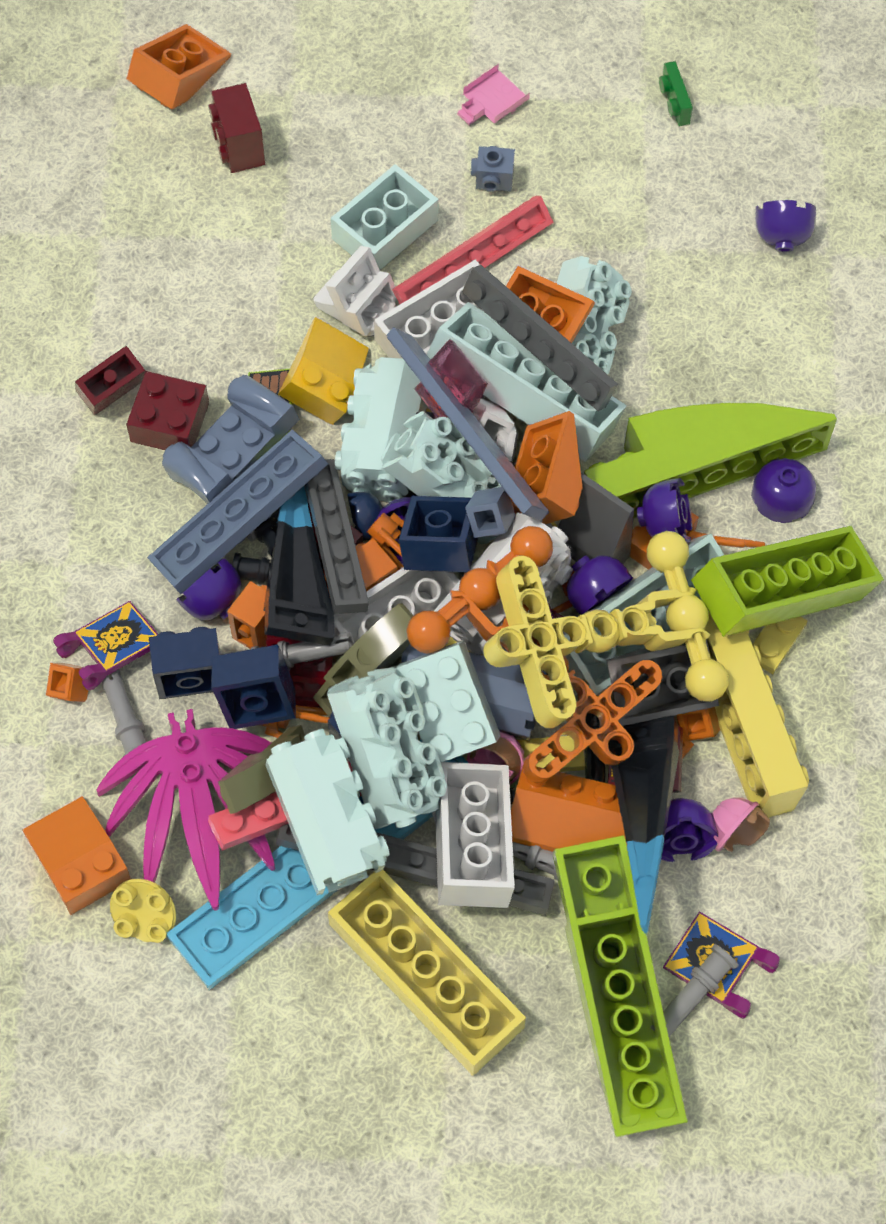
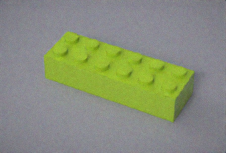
[691,526,884,637]

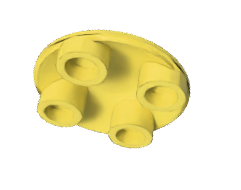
[110,879,176,943]

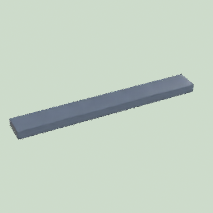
[386,327,549,520]

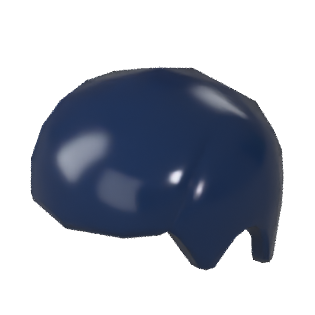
[347,491,383,541]

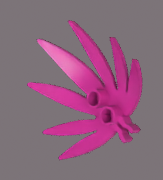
[96,709,275,911]

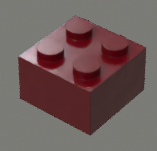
[208,83,265,173]
[126,371,209,450]

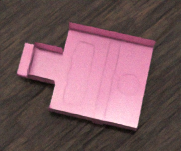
[457,64,530,125]

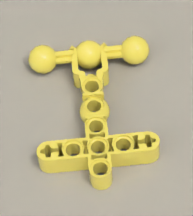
[483,531,729,728]

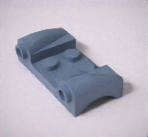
[162,375,300,504]

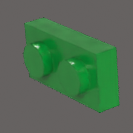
[659,61,693,127]

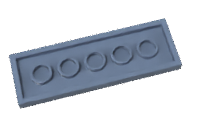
[147,429,328,594]

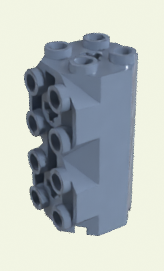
[401,644,547,741]

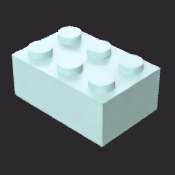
[331,164,439,270]
[395,640,501,763]

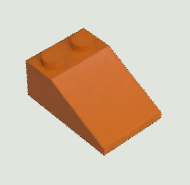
[126,24,232,109]
[506,266,595,343]
[510,411,582,524]
[22,796,131,915]

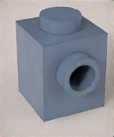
[465,487,515,538]

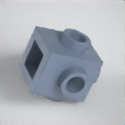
[470,146,515,192]

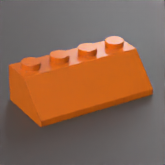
[511,766,627,852]

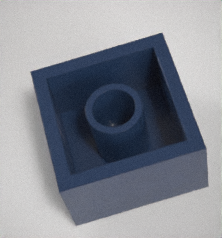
[399,496,478,572]
[149,627,221,700]
[212,645,296,729]

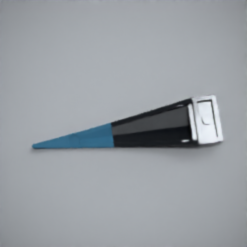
[263,486,334,646]
[608,715,679,934]

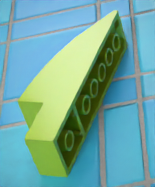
[584,403,837,518]
[552,835,687,1137]

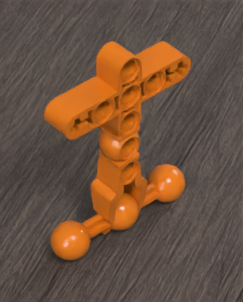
[407,526,662,783]

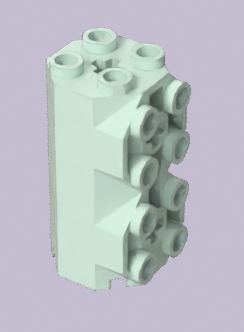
[557,256,632,374]
[335,357,429,503]
[381,411,502,544]
[327,667,447,829]
[265,729,390,895]

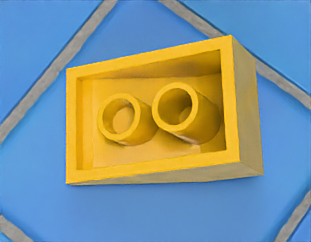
[278,317,369,425]

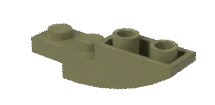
[313,603,413,716]
[218,725,305,814]

